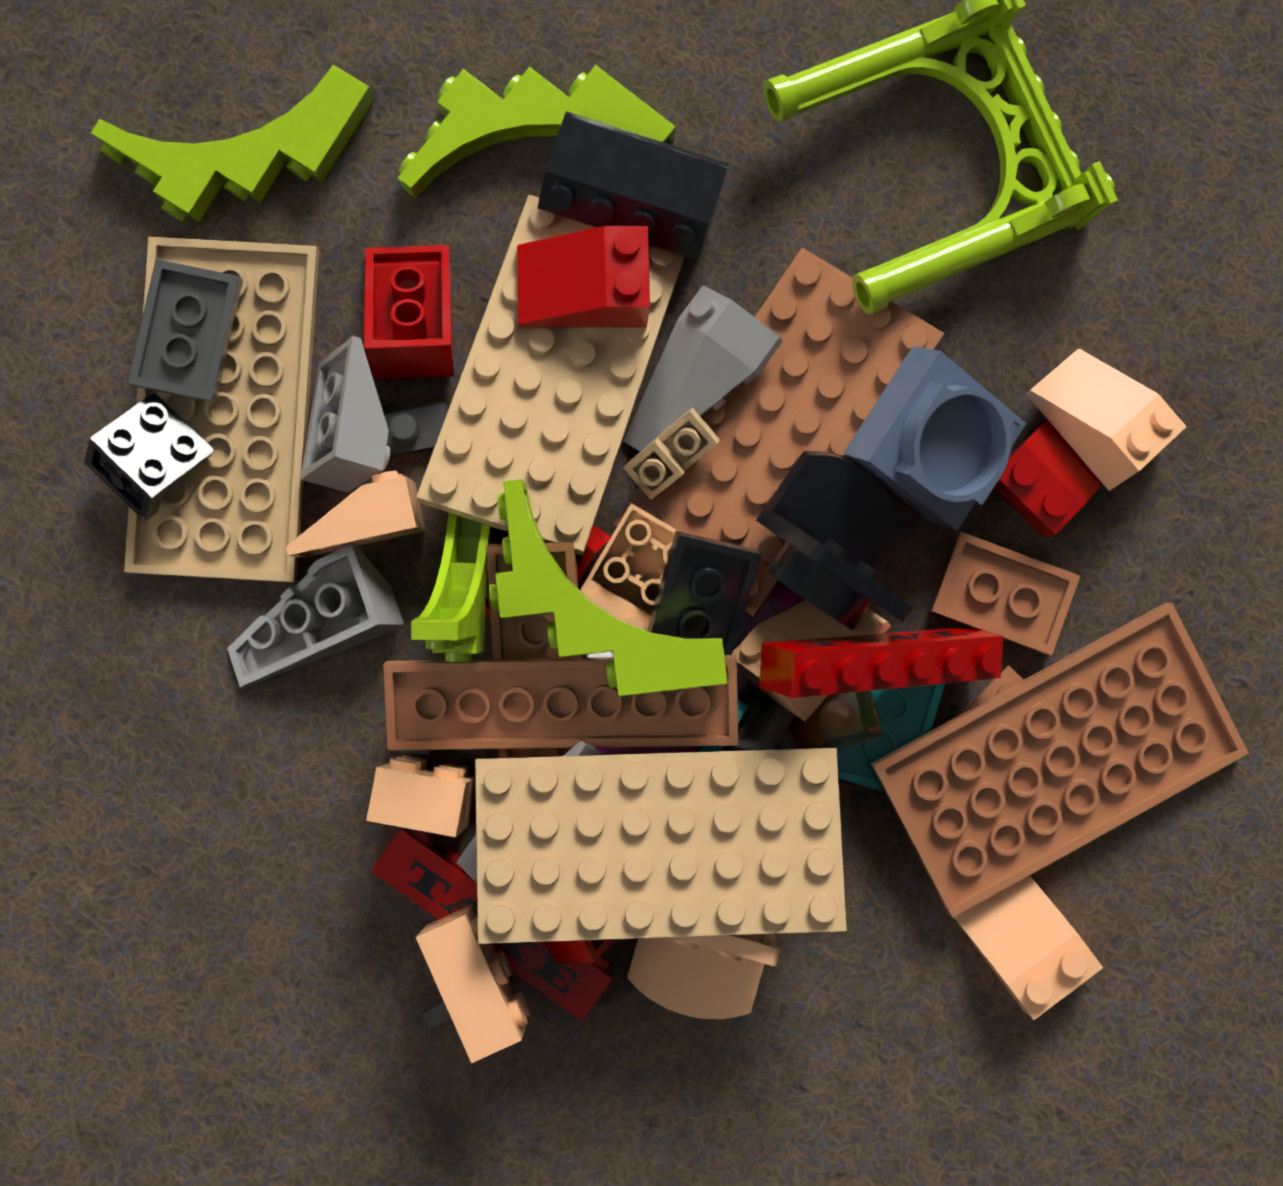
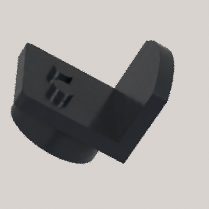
[755,451,913,631]

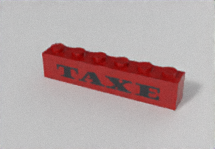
[759,627,1004,698]
[371,827,613,1022]

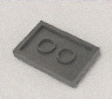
[127,259,243,403]

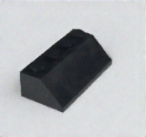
[537,111,729,260]

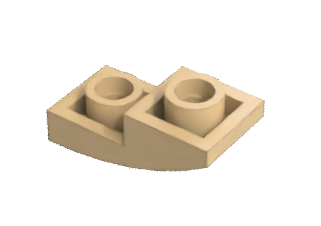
[623,407,720,500]

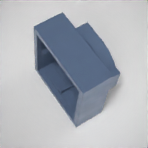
[843,346,1026,531]

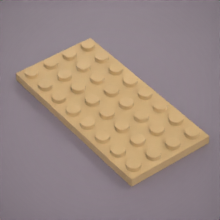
[416,195,685,556]
[124,236,319,583]
[475,748,847,944]

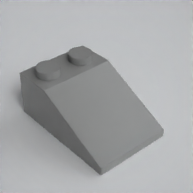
[300,336,390,493]

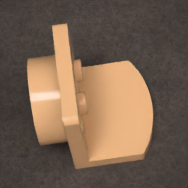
[627,934,781,1019]

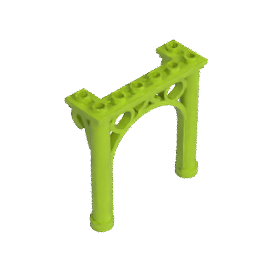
[763,0,1118,315]

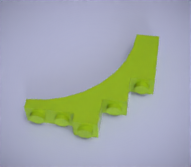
[91,65,375,223]
[398,65,675,198]
[490,479,728,696]
[411,513,502,662]

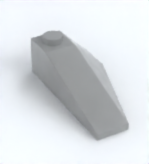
[623,285,783,452]
[227,544,404,688]

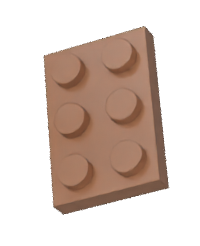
[929,532,1080,656]

